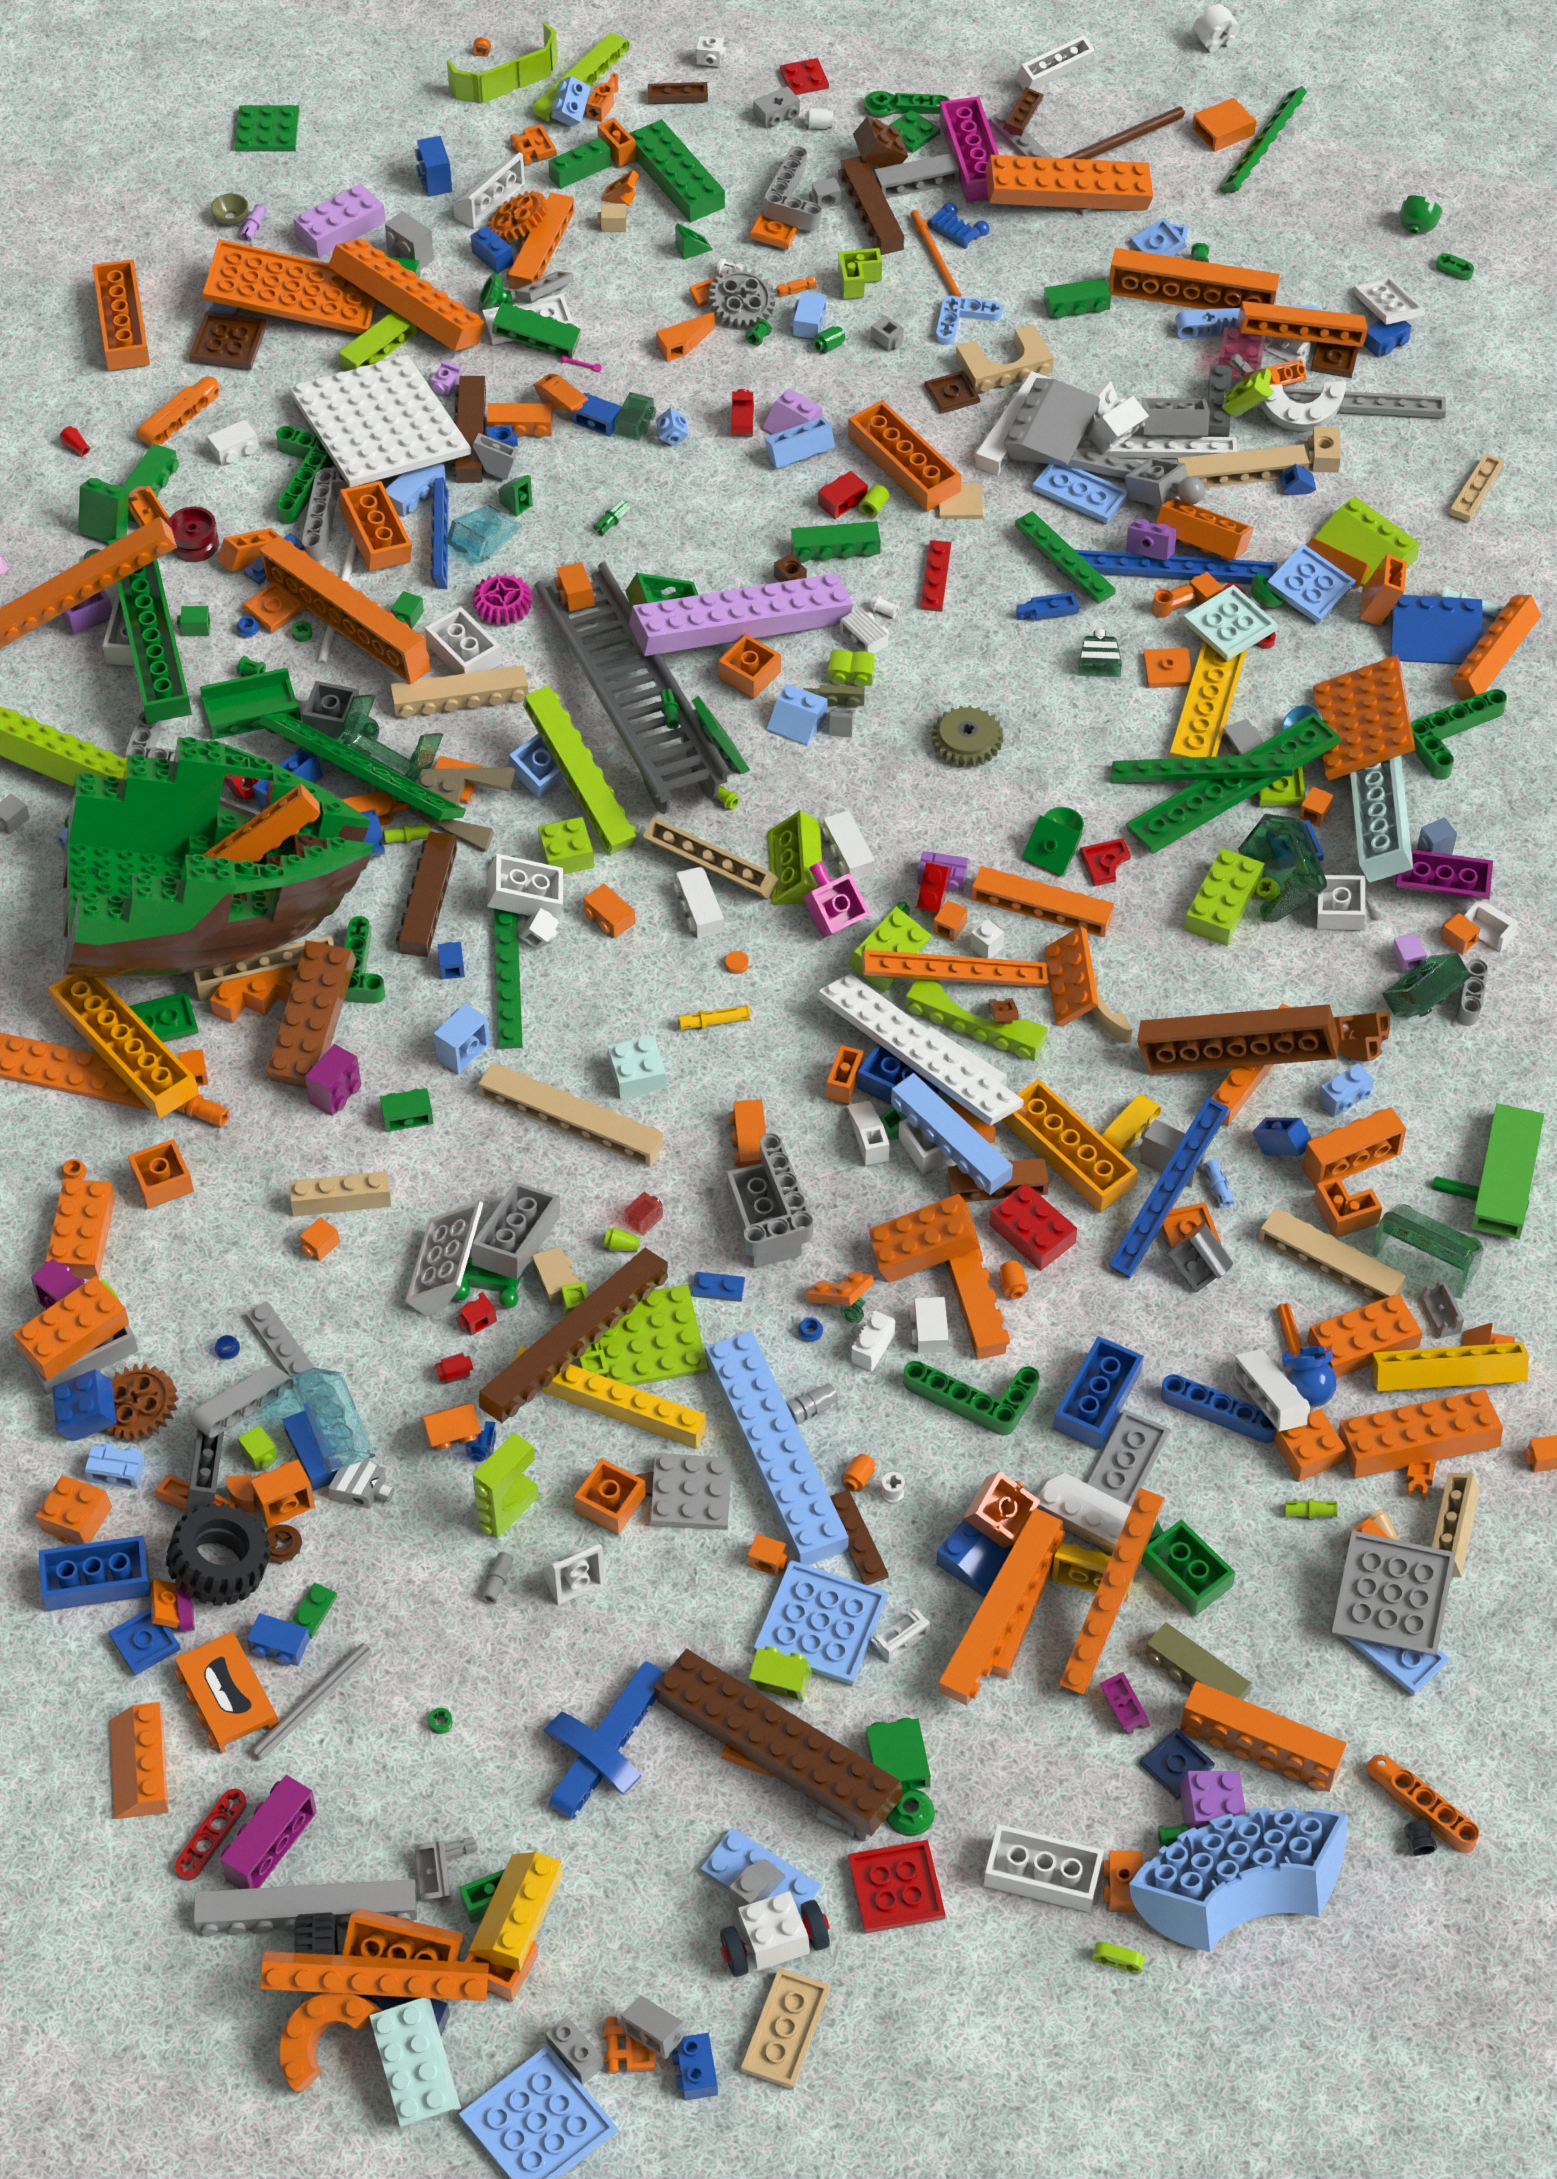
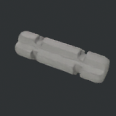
[1229,354,1254,379]
[445,1836,477,1861]

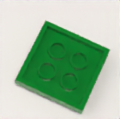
[235,105,300,152]

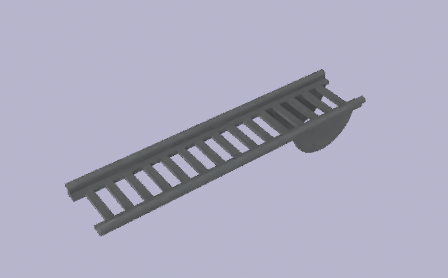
[534,562,731,814]

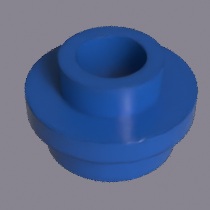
[237,616,259,637]
[798,1317,823,1342]

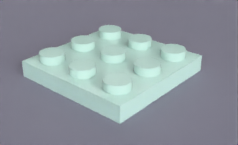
[1183,585,1278,661]

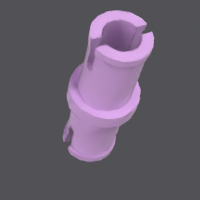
[239,204,267,242]

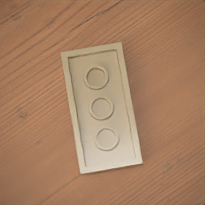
[741,1968,831,2090]

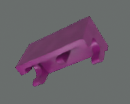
[1100,1672,1150,1734]

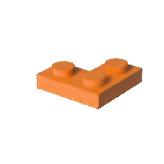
[806,1271,874,1306]

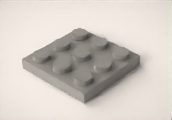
[650,1453,732,1530]

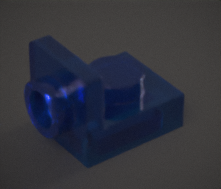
[465,1421,497,1462]

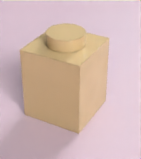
[597,204,627,232]

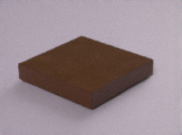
[1310,342,1359,378]
[925,370,980,414]

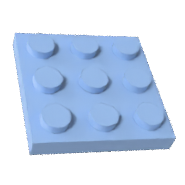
[1265,544,1356,624]

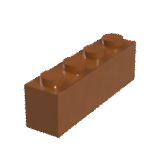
[947,1158,1049,1202]

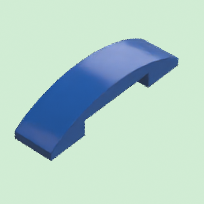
[543,1711,641,1795]

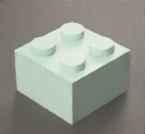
[608,1035,667,1099]

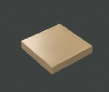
[939,483,983,519]

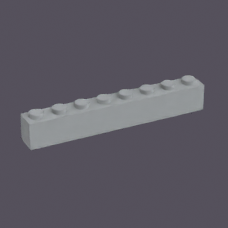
[194,1879,417,1936]

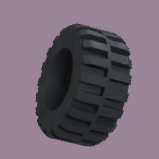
[166,1503,271,1606]

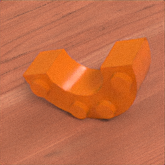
[280,1993,383,2092]

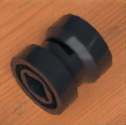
[1404,1820,1437,1856]

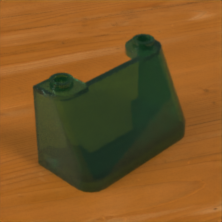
[1238,814,1327,922]

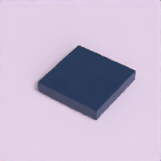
[1139,1728,1215,1800]

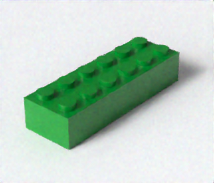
[629,119,725,223]

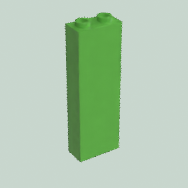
[1471,1103,1544,1240]

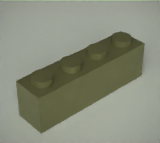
[1145,1622,1251,1700]

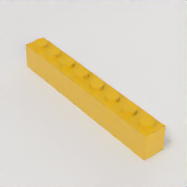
[513,1346,707,1449]

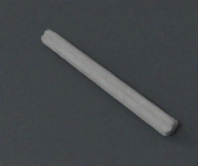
[252,1643,372,1760]

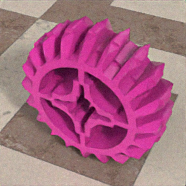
[472,573,532,627]

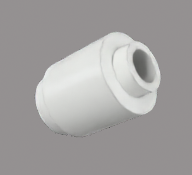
[805,108,833,129]

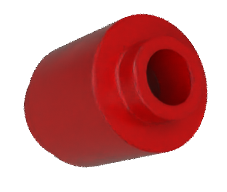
[435,1352,474,1383]

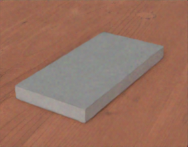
[1086,1410,1171,1507]

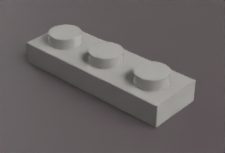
[515,271,574,303]

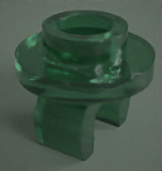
[840,1297,866,1323]

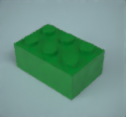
[1141,1519,1235,1616]

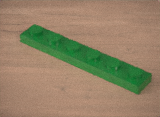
[1015,511,1115,604]

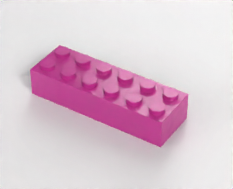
[939,96,999,202]

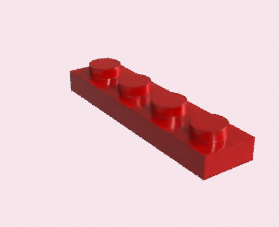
[921,540,952,612]

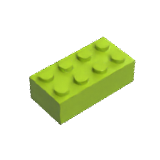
[1184,848,1265,946]

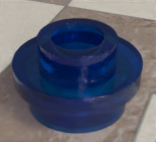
[215,1335,240,1360]

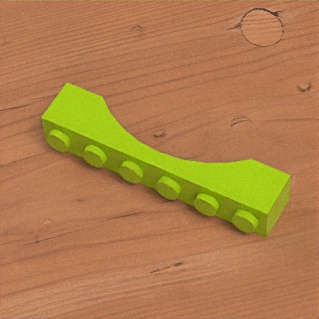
[906,979,1048,1061]

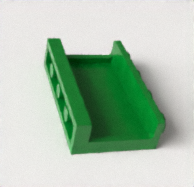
[200,668,301,740]

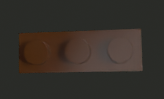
[648,82,708,103]

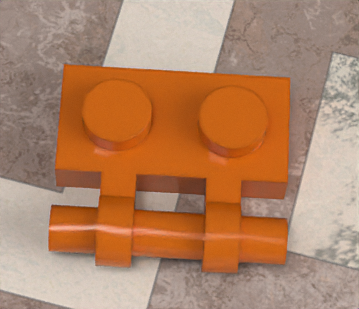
[510,124,557,165]
[603,2016,655,2074]

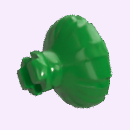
[478,273,513,310]

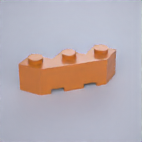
[210,967,297,1023]

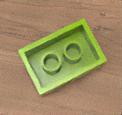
[848,906,932,992]

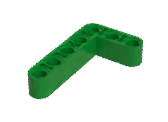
[276,426,334,524]
[1411,689,1507,780]
[903,1361,1040,1436]

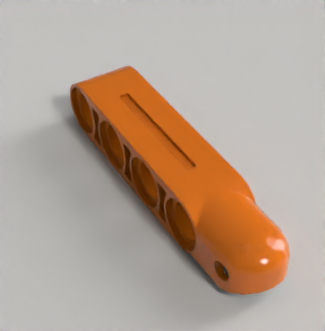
[136,376,220,447]
[1366,1755,1479,1853]

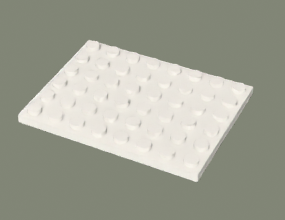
[289,355,471,487]

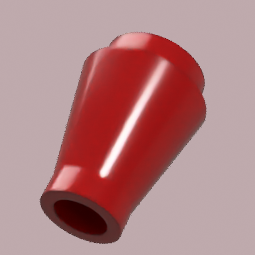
[59,426,90,456]

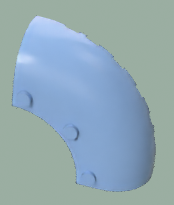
[1129,1806,1347,1953]

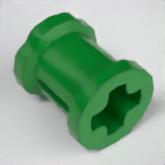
[1191,243,1209,262]
[745,319,772,346]
[237,656,266,676]
[1158,1823,1188,1849]

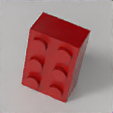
[989,1182,1077,1271]

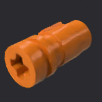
[177,1094,230,1127]

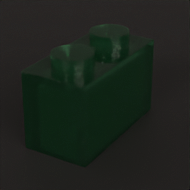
[615,392,656,441]

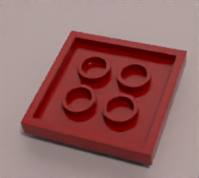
[848,1839,946,1934]

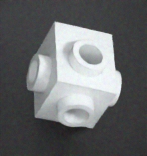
[696,36,727,67]

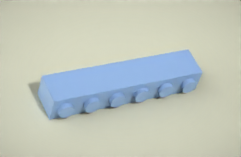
[891,1073,1013,1195]

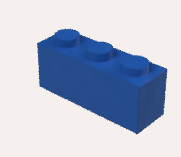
[252,748,323,809]
[282,1408,342,1491]

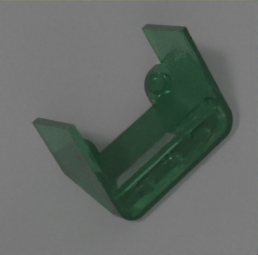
[337,694,444,782]
[1372,1204,1484,1298]

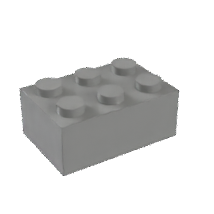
[1141,398,1210,439]

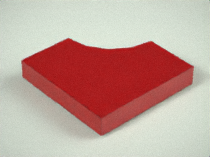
[1079,838,1131,887]

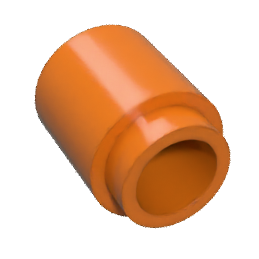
[999,1261,1029,1299]
[841,1454,876,1492]

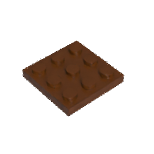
[189,312,267,370]

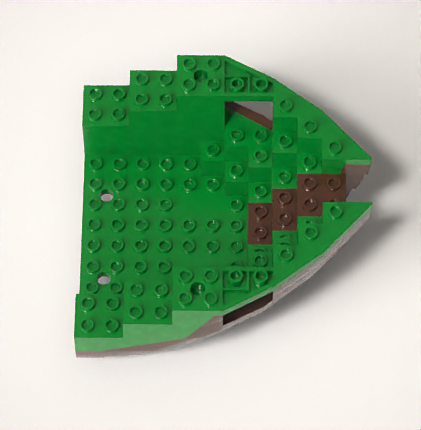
[63,737,373,979]

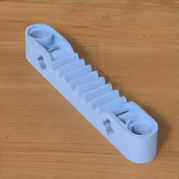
[1175,305,1320,339]

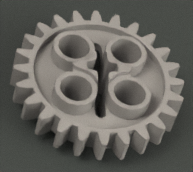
[708,266,776,330]

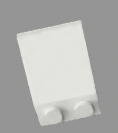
[544,1544,605,1605]

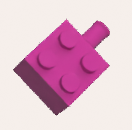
[803,861,871,939]

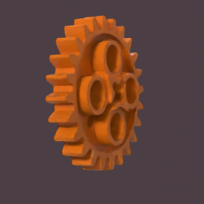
[487,190,549,243]

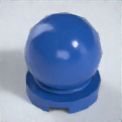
[1282,1346,1337,1408]

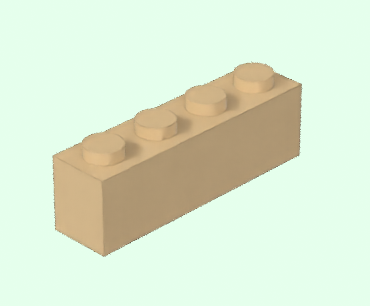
[289,1171,391,1217]
[1432,1473,1480,1578]

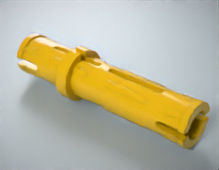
[678,1005,751,1031]

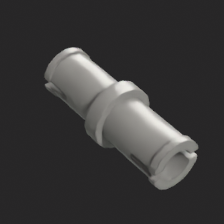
[481,1552,514,1604]

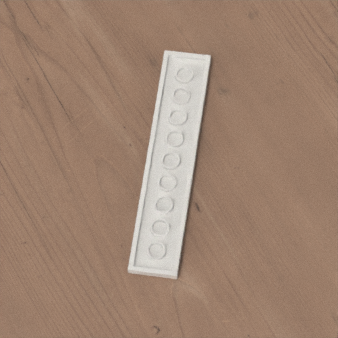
[817,973,1024,1126]

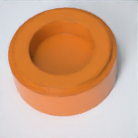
[725,951,749,974]

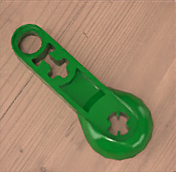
[864,91,949,117]

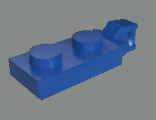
[1016,592,1079,620]

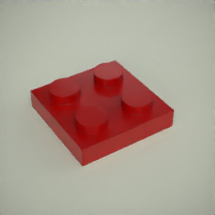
[780,58,829,95]

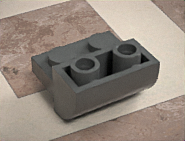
[1166,1222,1234,1293]

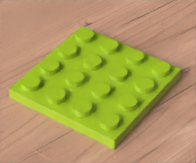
[599,1284,708,1386]

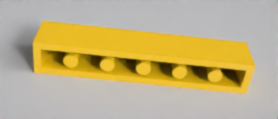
[1372,1342,1529,1392]

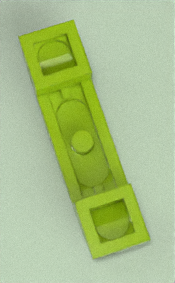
[561,1282,609,1375]

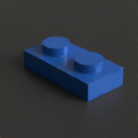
[692,1272,745,1302]

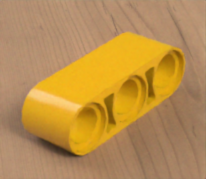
[1102,1094,1162,1155]

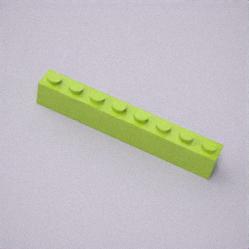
[523,685,637,855]

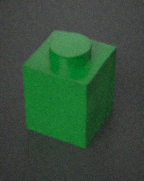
[391,591,424,629]
[177,606,211,636]

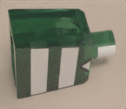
[1078,629,1122,677]

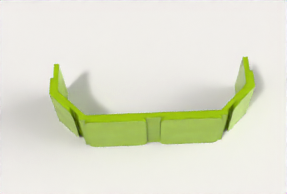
[447,22,558,103]

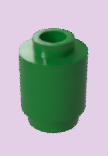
[814,326,846,354]

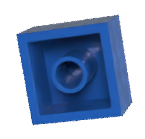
[414,136,452,197]
[52,1369,116,1441]

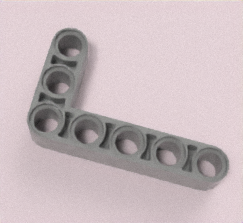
[763,146,822,231]
[302,468,379,561]
[126,711,227,786]
[744,1133,813,1256]

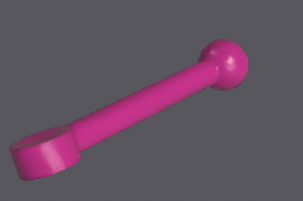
[560,355,602,372]

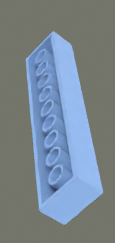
[705,1330,849,1565]

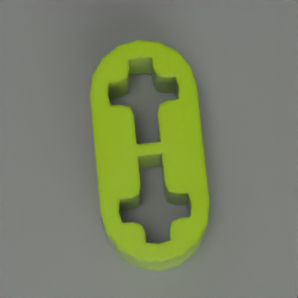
[1091,1942,1145,1974]

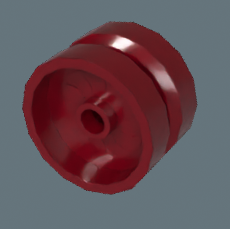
[168,506,219,562]

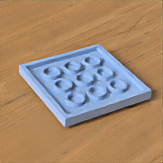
[754,1560,889,1686]
[459,2045,618,2179]

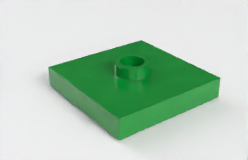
[1022,815,1083,876]

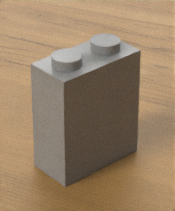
[1139,1119,1206,1188]

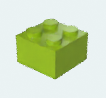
[538,817,594,874]
[749,1646,812,1702]

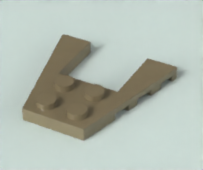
[407,767,516,852]

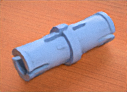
[1204,1159,1234,1208]

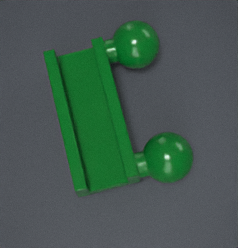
[453,1257,521,1309]

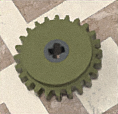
[931,705,1003,767]

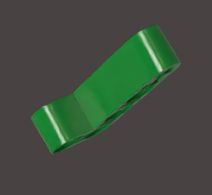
[344,916,386,1004]

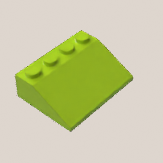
[1314,496,1420,586]

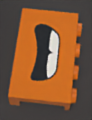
[173,1631,279,1754]

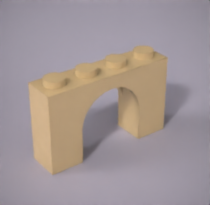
[956,324,1054,393]

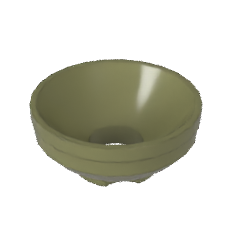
[211,193,249,225]

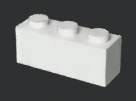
[821,810,876,880]
[673,866,724,939]

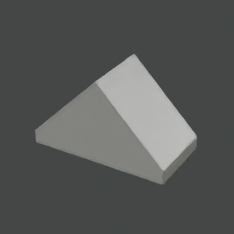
[829,708,856,738]

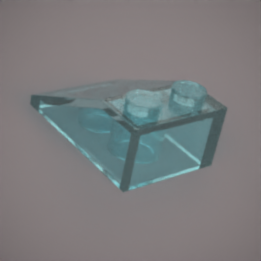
[445,505,523,563]

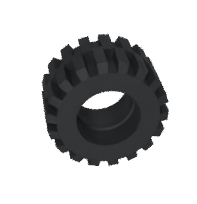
[294,1912,339,1955]

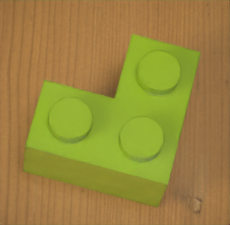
[838,248,882,299]

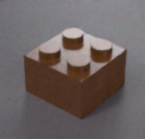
[853,117,908,168]

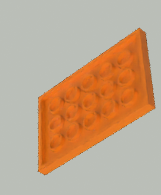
[1313,655,1415,781]

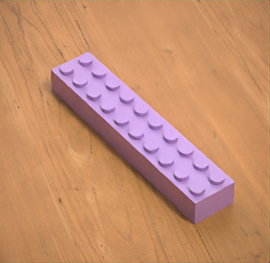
[629,573,853,656]

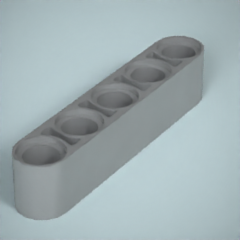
[190,1364,294,1438]

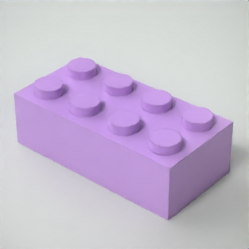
[293,183,386,258]

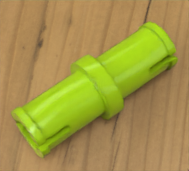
[383,823,430,844]
[1285,1499,1338,1519]

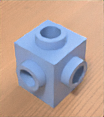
[656,407,689,446]

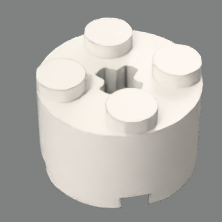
[1193,4,1240,53]

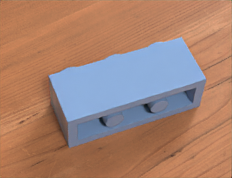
[764,417,835,468]
[385,463,445,517]

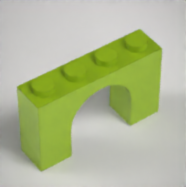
[472,1432,539,1538]

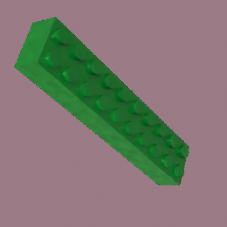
[108,538,192,724]

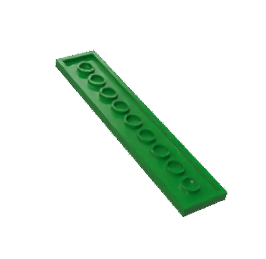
[258,713,466,821]
[1126,713,1341,854]

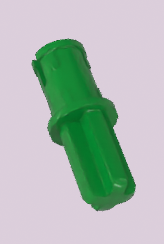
[593,500,631,535]
[660,688,681,729]

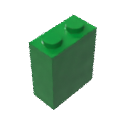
[78,478,129,542]
[866,1718,931,1790]

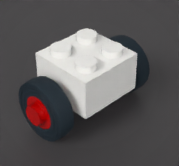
[720,1891,830,1977]

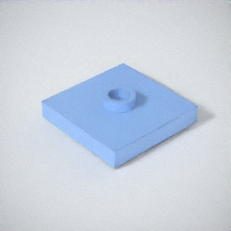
[1130,217,1187,257]

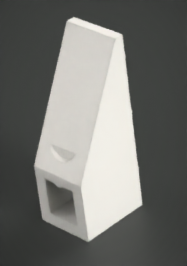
[847,1101,890,1166]

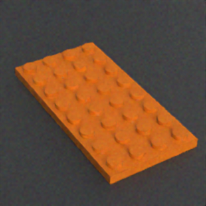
[202,239,377,335]

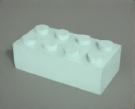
[369,1998,461,2127]

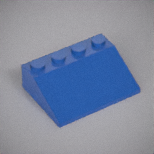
[1390,595,1483,665]
[936,1520,1014,1597]

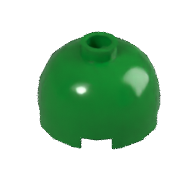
[1399,195,1442,235]

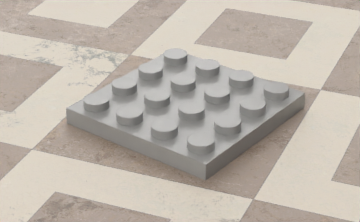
[1331,1530,1456,1657]

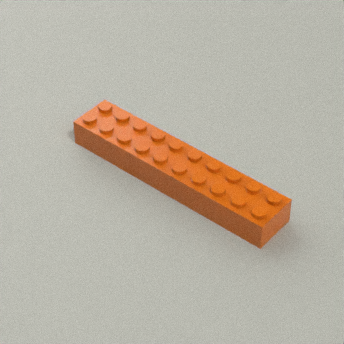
[259,536,431,684]

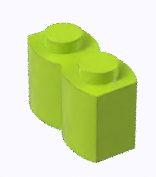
[828,650,875,687]

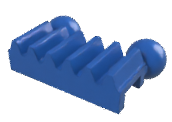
[927,202,990,249]

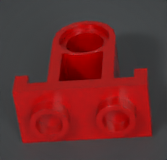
[731,389,754,436]

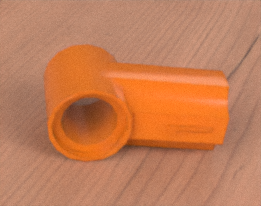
[1152,584,1196,618]

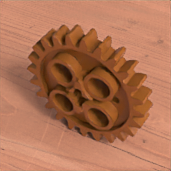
[106,1364,179,1442]

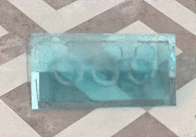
[291,1367,375,1473]

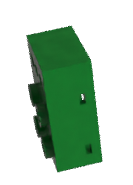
[625,573,698,609]

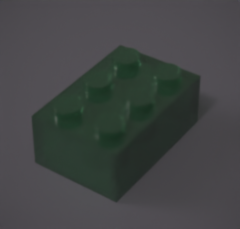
[1382,953,1471,1018]

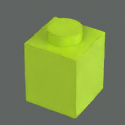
[238,1425,278,1471]

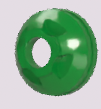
[1250,572,1284,608]
[1044,807,1084,833]
[886,1788,935,1836]

